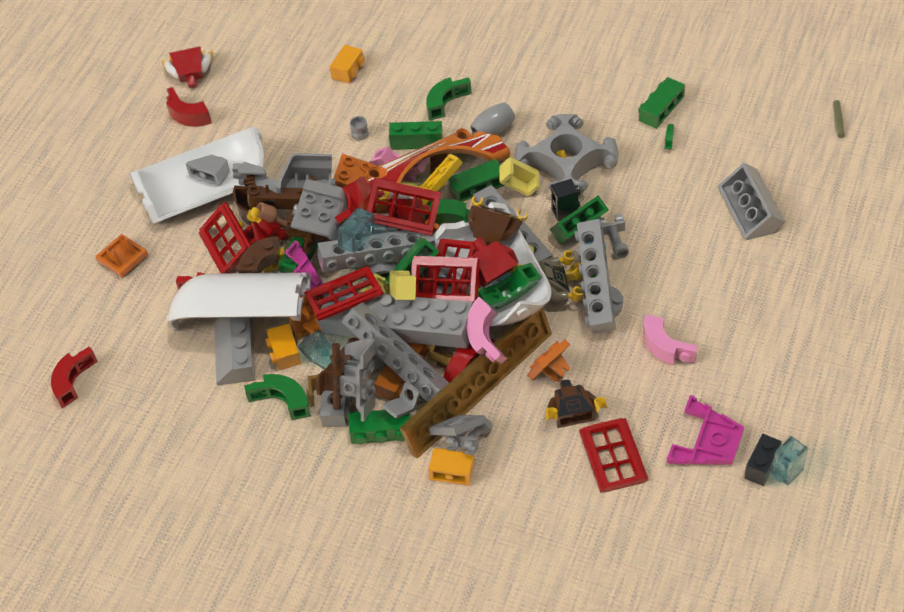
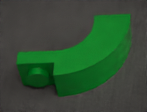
[426,77,472,121]
[425,199,470,224]
[478,263,542,310]

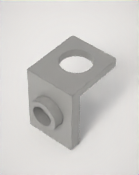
[382,381,421,418]

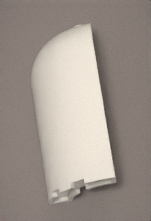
[130,126,264,224]
[433,202,551,326]
[167,273,311,331]

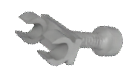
[599,214,629,259]
[446,418,492,455]

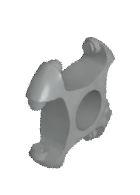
[515,114,618,195]

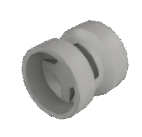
[349,116,369,141]

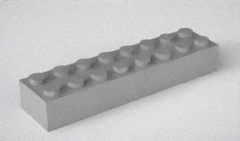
[316,290,473,349]

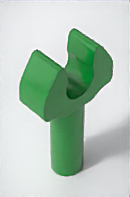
[664,124,674,149]

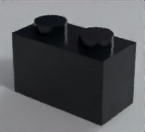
[551,179,580,222]
[744,433,782,486]

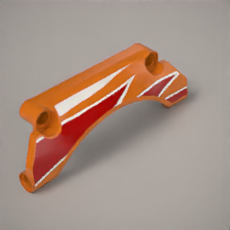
[365,128,510,214]

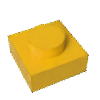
[565,262,583,281]

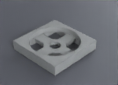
[429,415,487,436]

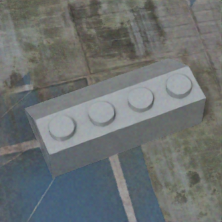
[718,163,785,240]
[214,317,256,386]

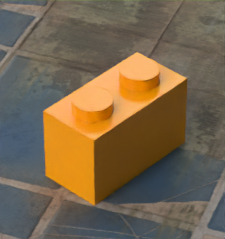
[329,44,365,84]
[265,323,301,371]
[428,448,475,486]

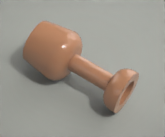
[256,202,293,238]

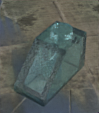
[297,331,332,370]

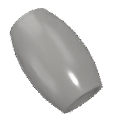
[470,102,515,136]

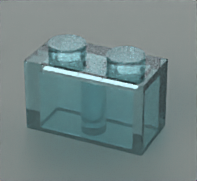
[338,208,374,253]
[771,436,808,486]

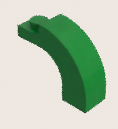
[244,374,311,420]

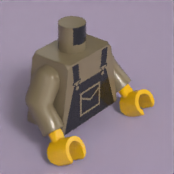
[538,250,583,304]

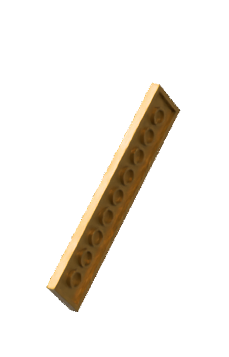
[400,307,552,459]

